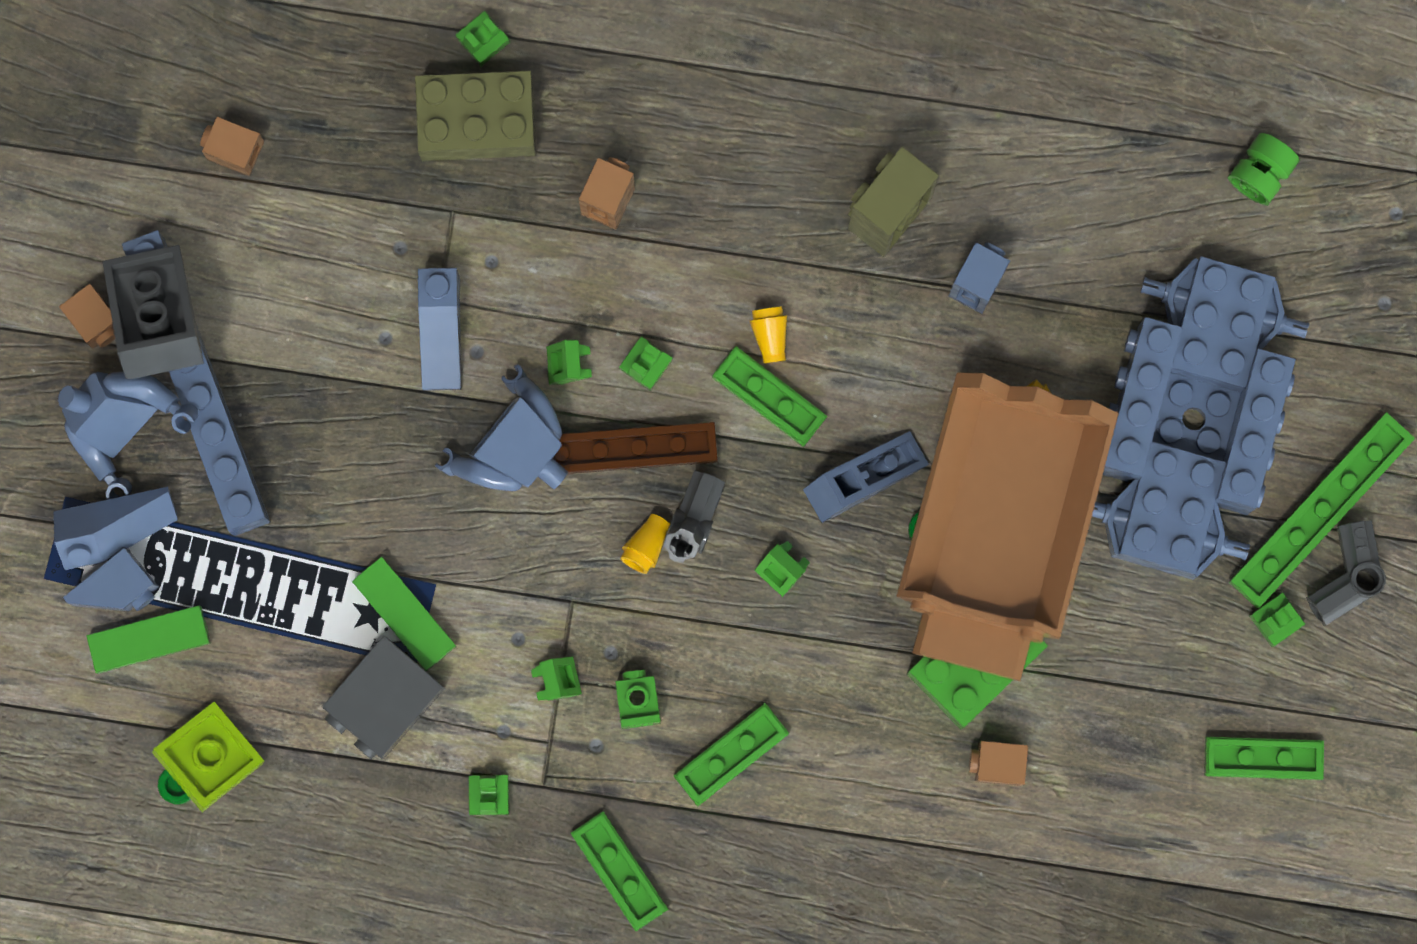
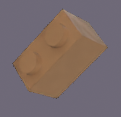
[579,157,635,230]

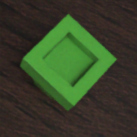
[456,11,510,66]
[619,336,673,391]
[546,340,592,385]
[754,541,810,597]
[1249,593,1305,647]
[531,656,582,701]
[469,775,509,815]

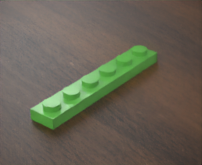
[1229,412,1415,609]

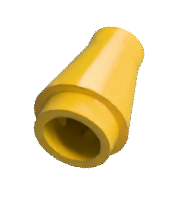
[749,306,787,363]
[620,514,670,574]

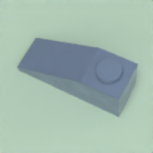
[418,268,461,391]
[803,431,929,523]
[53,487,178,570]

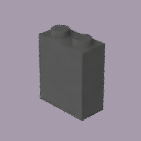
[322,636,446,760]

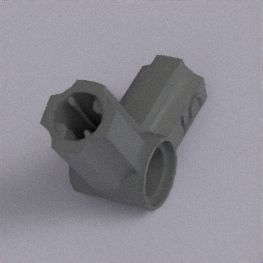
[664,470,725,563]
[1306,520,1386,626]

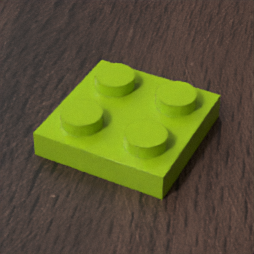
[152,702,264,812]

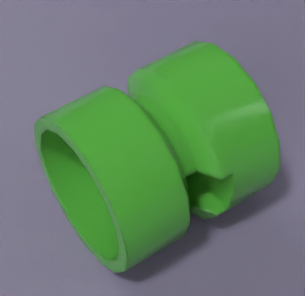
[1228,133,1300,206]

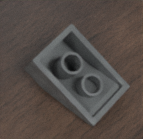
[102,245,204,379]

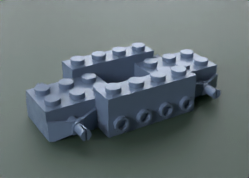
[1092,256,1309,580]

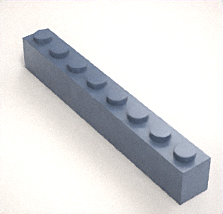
[122,230,271,536]

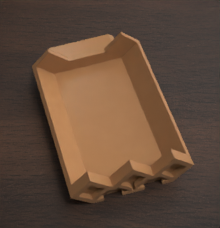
[896,373,1119,681]

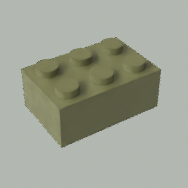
[415,71,536,161]
[848,147,939,257]

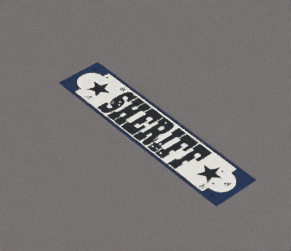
[44,497,436,663]

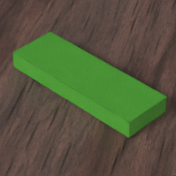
[712,346,827,448]
[352,556,457,671]
[86,605,211,674]
[674,703,790,807]
[1204,737,1324,780]
[571,812,668,931]

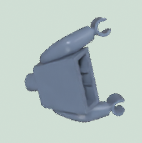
[435,365,568,491]
[58,372,198,500]

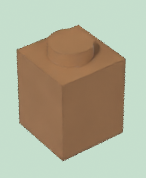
[200,117,264,176]
[59,284,115,349]
[969,741,1028,786]

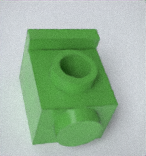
[615,670,661,729]

